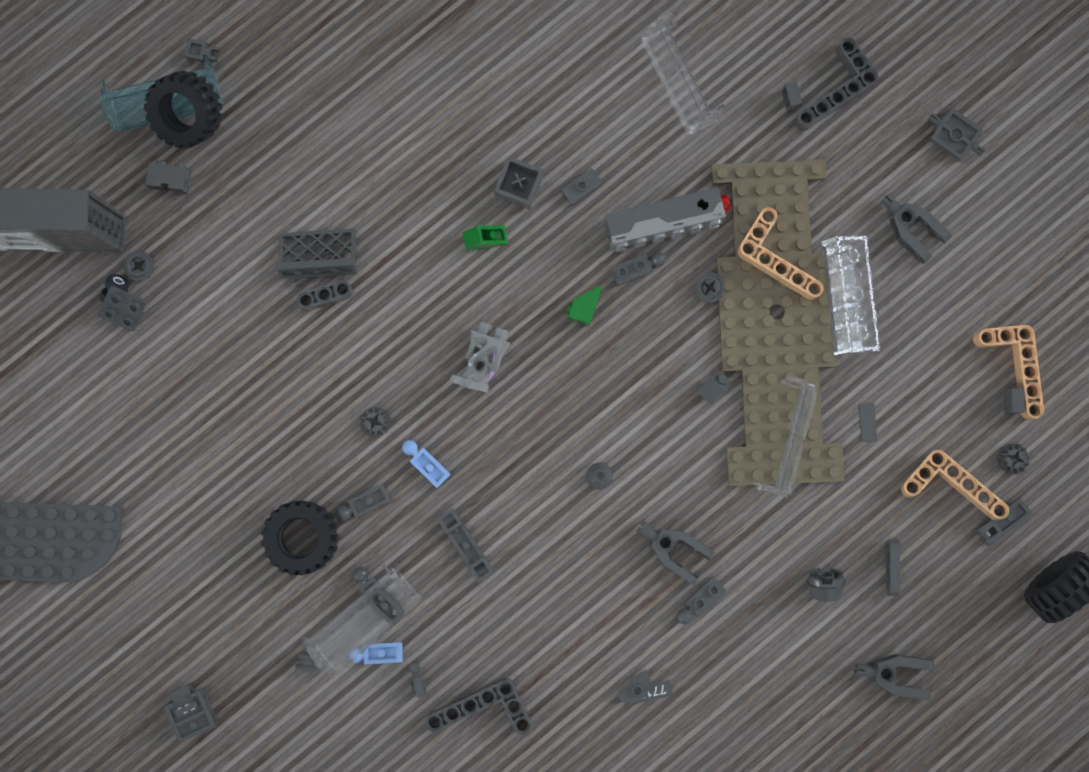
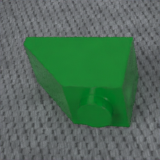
[462,225,509,251]
[566,286,602,326]

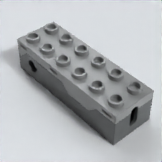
[604,187,730,252]

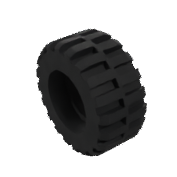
[144,71,222,148]
[261,501,339,576]
[1024,551,1089,623]

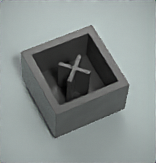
[494,156,544,210]

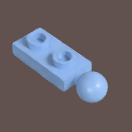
[402,440,451,488]
[349,642,403,665]

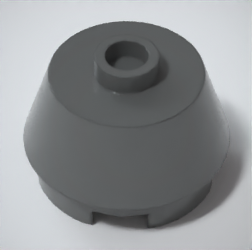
[806,568,846,602]

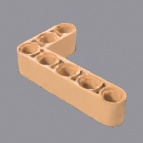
[738,207,824,300]
[973,325,1044,420]
[901,450,1009,521]

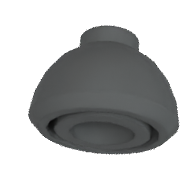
[586,462,613,489]

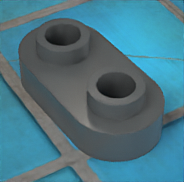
[369,588,403,623]

